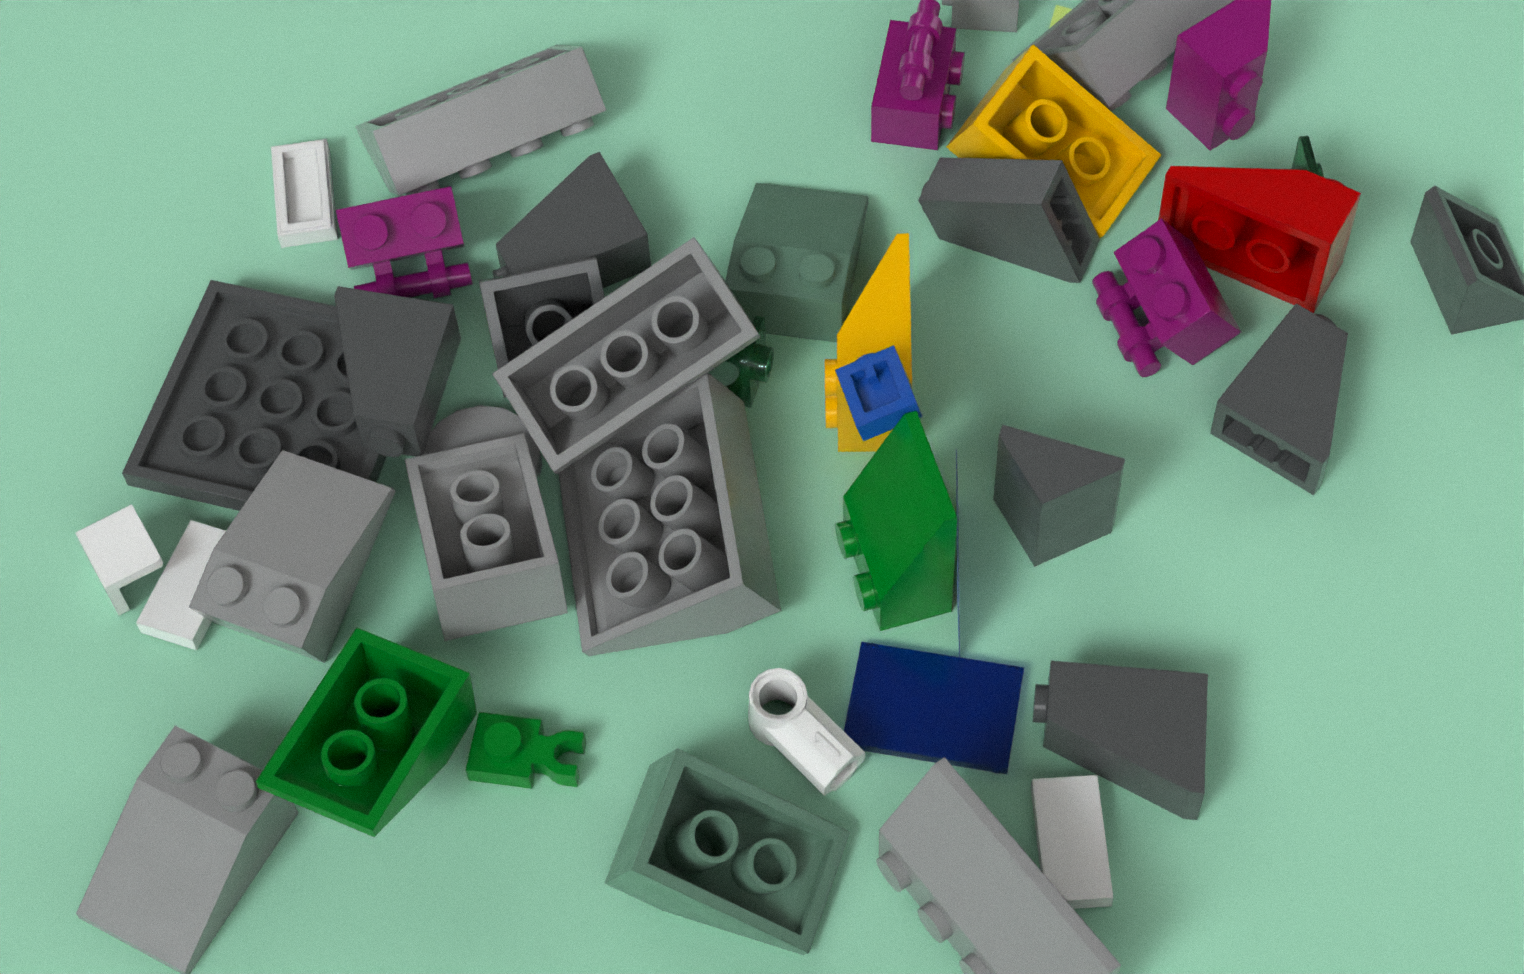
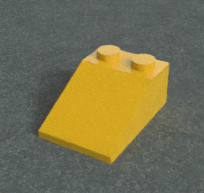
[946,45,1161,239]
[825,233,912,452]

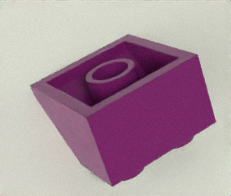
[1166,0,1271,151]

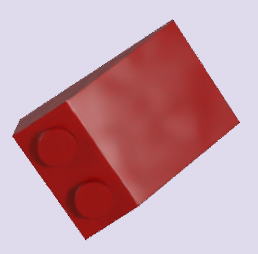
[1158,166,1361,313]

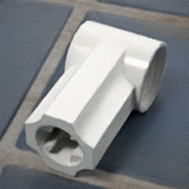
[748,668,865,796]

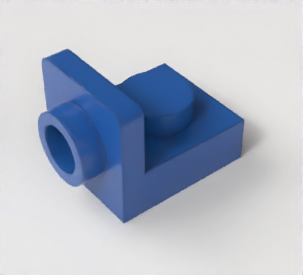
[835,345,923,441]

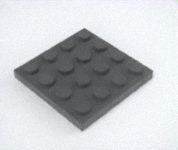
[122,280,387,511]

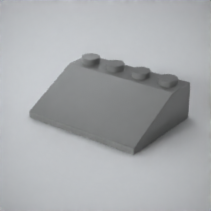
[558,373,781,656]

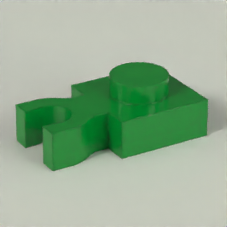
[465,712,586,789]

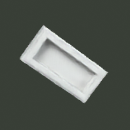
[271,139,338,248]
[136,520,225,650]
[1031,775,1113,909]

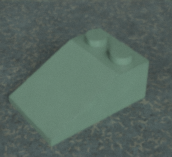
[725,183,868,342]
[605,748,850,955]

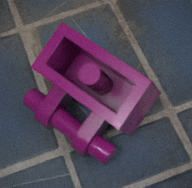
[871,0,965,150]
[336,186,473,299]
[1092,218,1241,377]

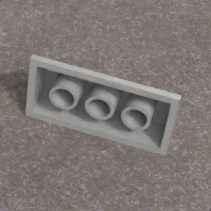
[1012,0,1234,111]
[355,45,606,196]
[492,237,760,474]
[876,757,1121,974]

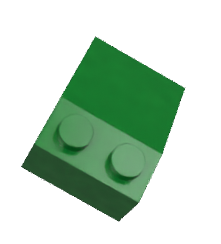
[835,411,958,631]
[256,627,477,837]

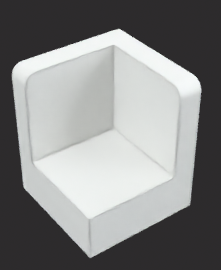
[75,504,163,616]

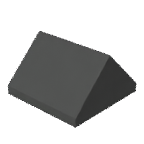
[1410,186,1524,335]
[479,257,605,398]
[993,425,1125,567]

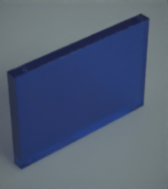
[844,642,1024,774]

